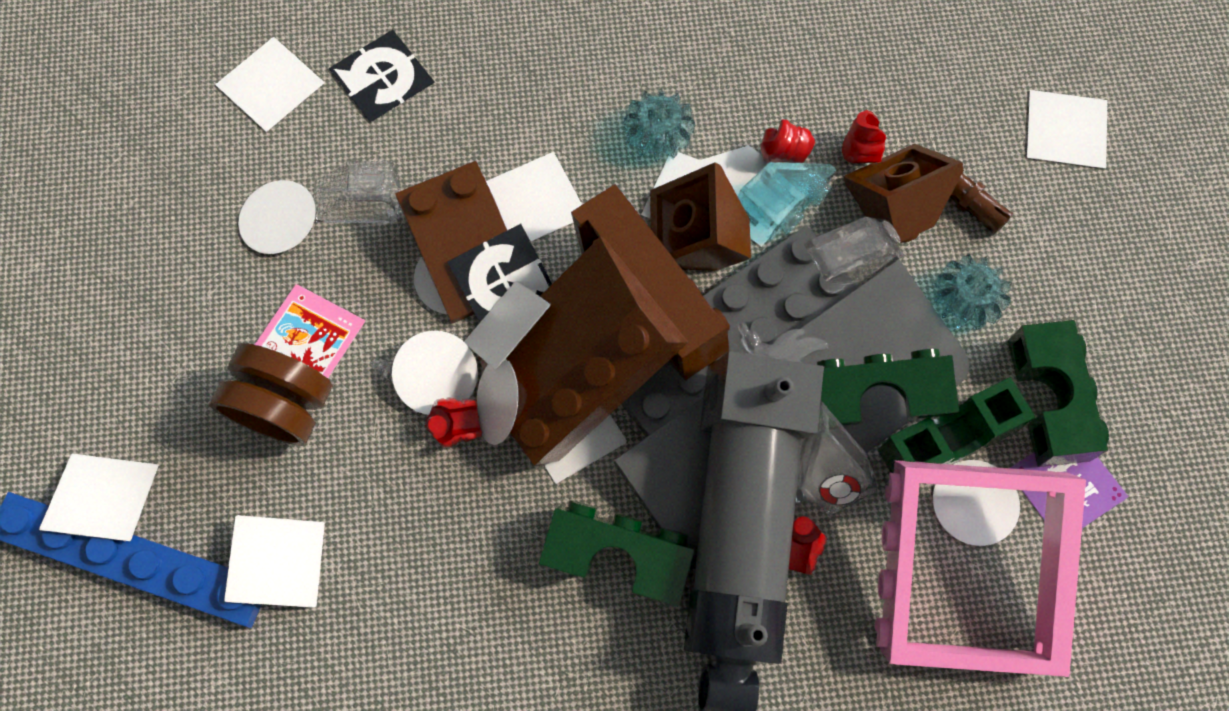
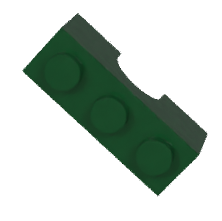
[1008,320,1109,467]
[817,349,959,428]
[878,377,1036,473]
[539,500,695,607]

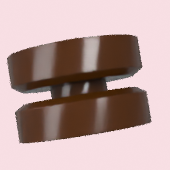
[209,343,333,446]

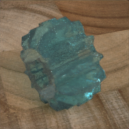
[624,87,695,162]
[933,254,1012,331]

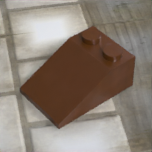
[395,161,507,324]

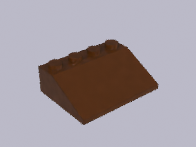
[478,237,689,466]

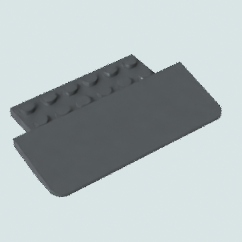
[614,225,969,569]

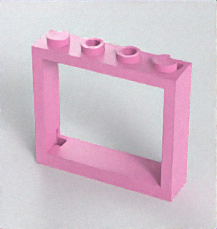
[874,461,1086,677]

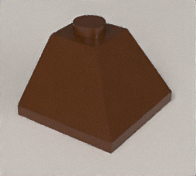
[843,143,964,244]
[650,162,751,270]

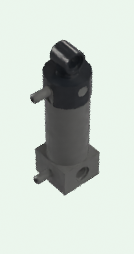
[683,351,824,711]

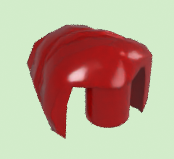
[842,110,886,163]
[760,119,816,166]
[425,397,483,448]
[789,516,828,575]

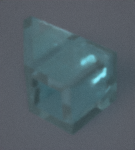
[738,162,837,241]

